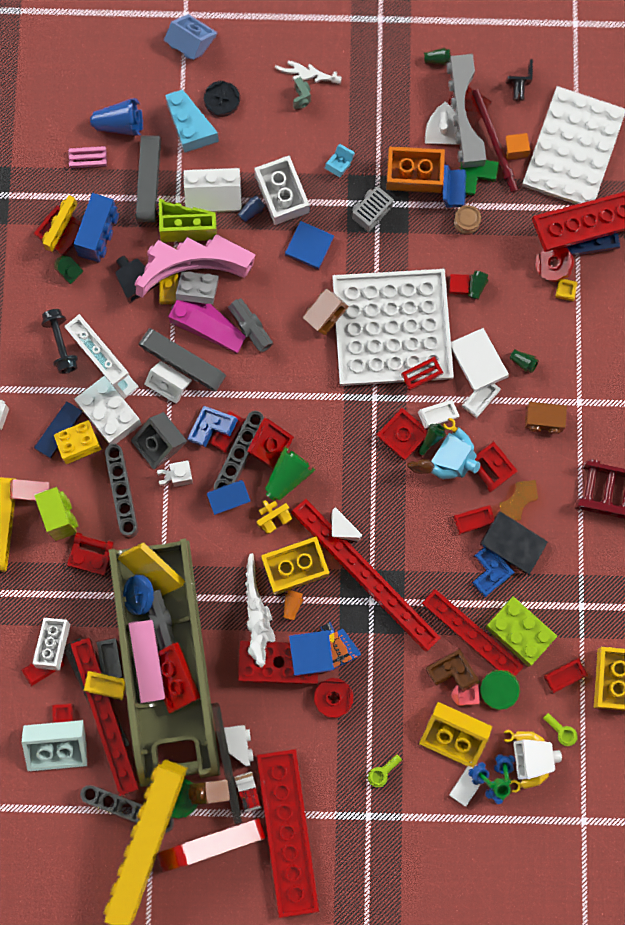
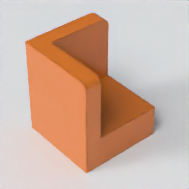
[505,133,530,160]

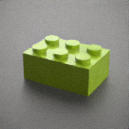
[34,487,79,541]
[485,596,557,667]

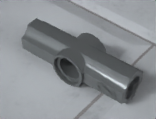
[228,298,273,353]
[148,590,176,651]

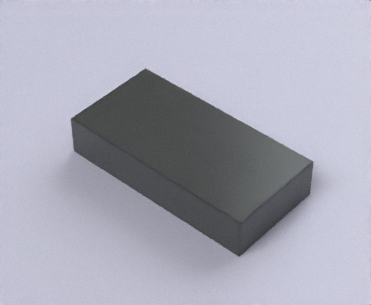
[97,638,123,678]

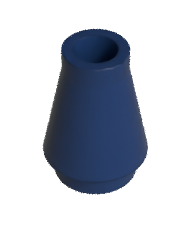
[238,196,266,222]

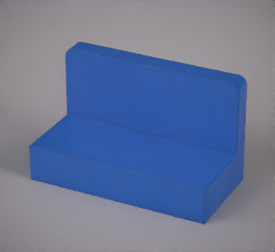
[443,165,466,208]
[207,480,251,515]

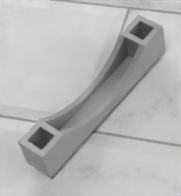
[447,54,486,168]

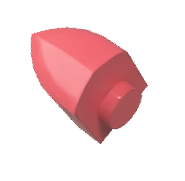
[451,684,480,706]

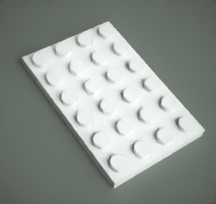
[522,86,625,204]

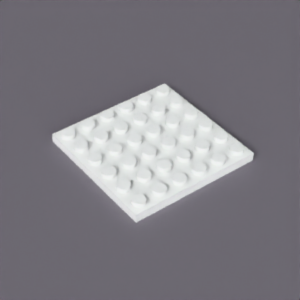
[332,269,454,386]

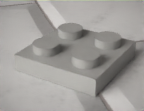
[176,272,219,304]

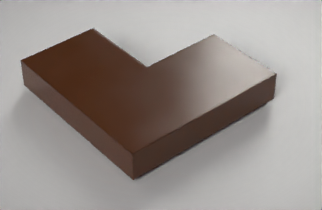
[426,649,480,692]

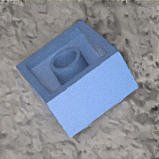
[164,14,217,60]

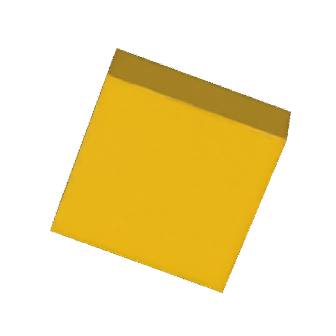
[555,279,578,301]

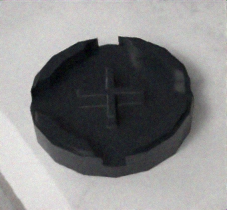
[204,80,240,117]

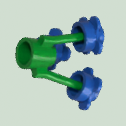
[468,754,515,804]

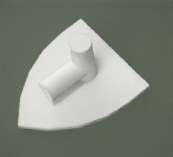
[425,102,458,144]

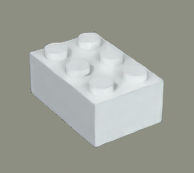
[255,156,309,225]
[74,376,142,445]

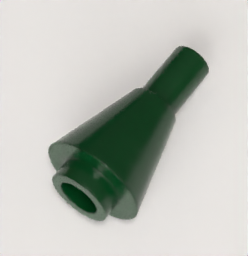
[418,423,446,455]

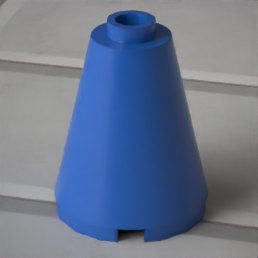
[90,98,143,136]

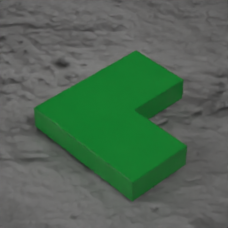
[460,160,499,196]

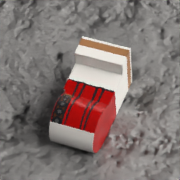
[234,772,261,813]

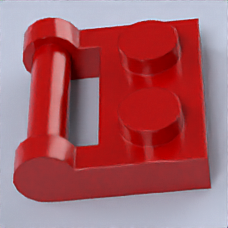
[475,442,518,493]
[67,532,114,576]

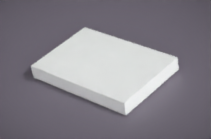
[451,328,509,393]

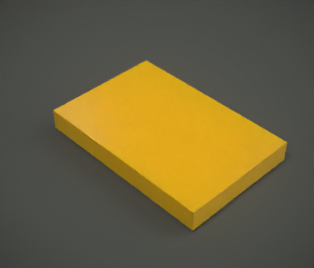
[118,543,185,596]

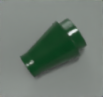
[424,48,451,66]
[468,270,489,300]
[509,349,539,373]

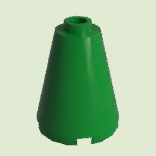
[265,446,316,501]

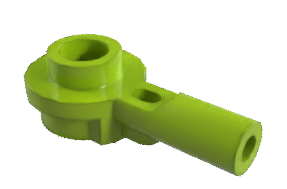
[543,713,578,746]
[368,754,402,788]

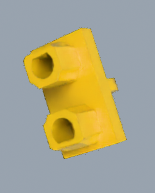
[257,500,292,534]

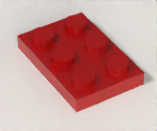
[158,643,200,714]

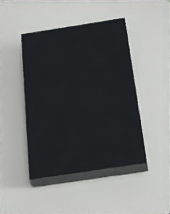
[479,511,548,575]

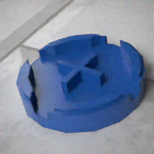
[123,575,154,615]

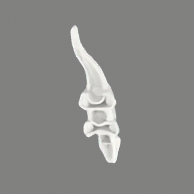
[245,553,275,667]

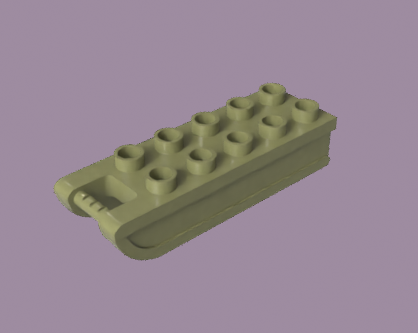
[109,539,221,787]

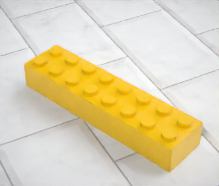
[103,760,188,925]

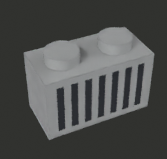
[352,186,394,232]

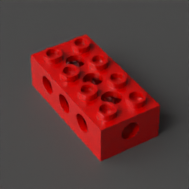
[238,641,318,685]

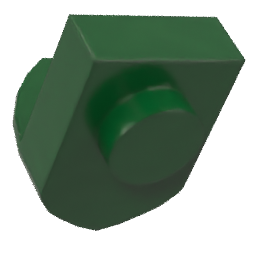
[54,256,84,284]

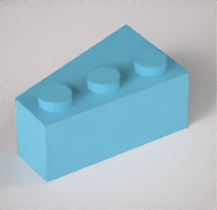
[165,89,219,153]

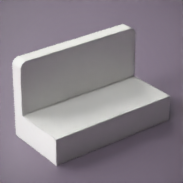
[145,361,192,403]

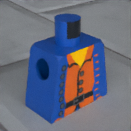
[320,622,361,673]

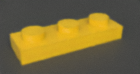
[42,195,78,252]

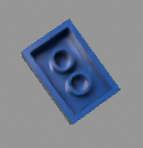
[74,193,119,263]

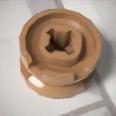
[454,205,481,235]

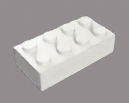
[33,618,70,670]

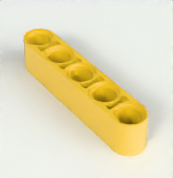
[0,477,16,572]

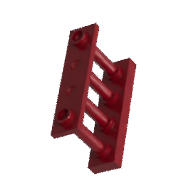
[575,459,625,519]

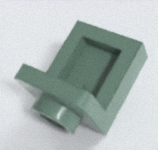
[293,76,311,110]

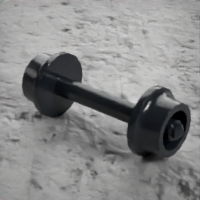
[41,309,78,374]

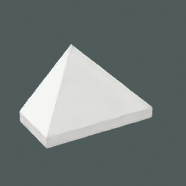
[331,507,362,542]

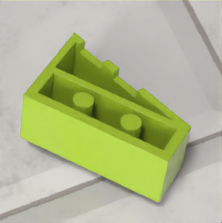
[159,199,217,242]

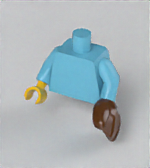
[407,418,480,480]

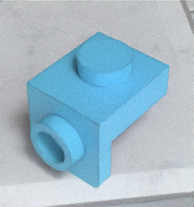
[325,144,355,177]

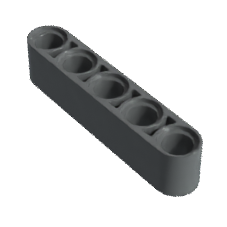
[136,135,161,223]
[138,328,226,392]
[214,411,264,490]
[105,444,138,538]
[80,785,175,833]

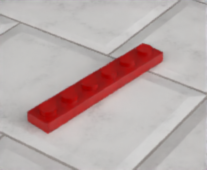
[422,589,524,676]

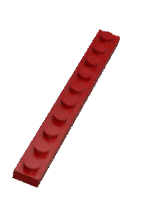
[291,499,441,652]

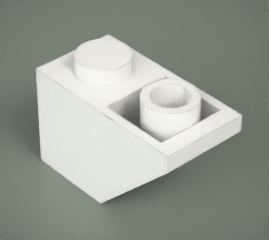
[221,725,253,766]

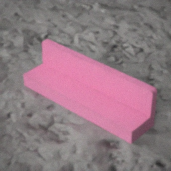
[129,620,165,703]

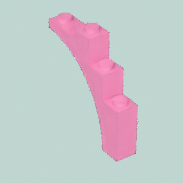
[135,234,255,297]

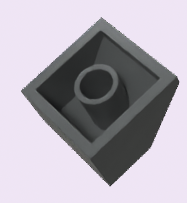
[131,412,187,469]

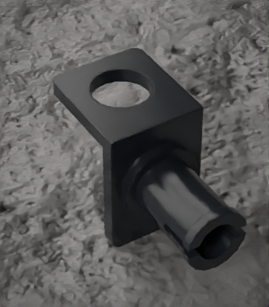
[506,59,533,101]

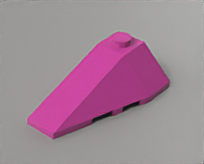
[168,300,246,354]

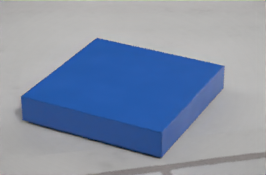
[285,221,334,270]
[289,630,334,676]

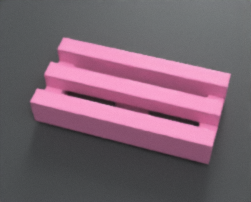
[69,147,107,168]

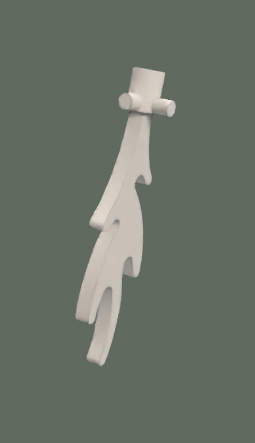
[275,61,342,84]

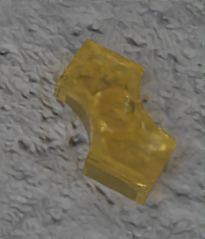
[499,480,538,521]

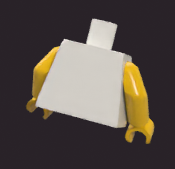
[503,730,562,792]

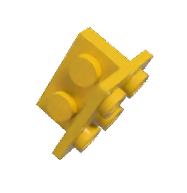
[54,420,102,464]

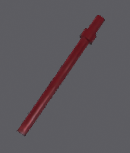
[472,89,518,193]

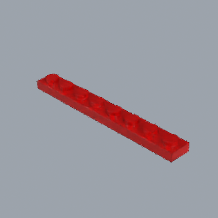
[71,638,139,796]

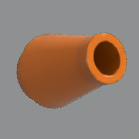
[283,590,304,620]

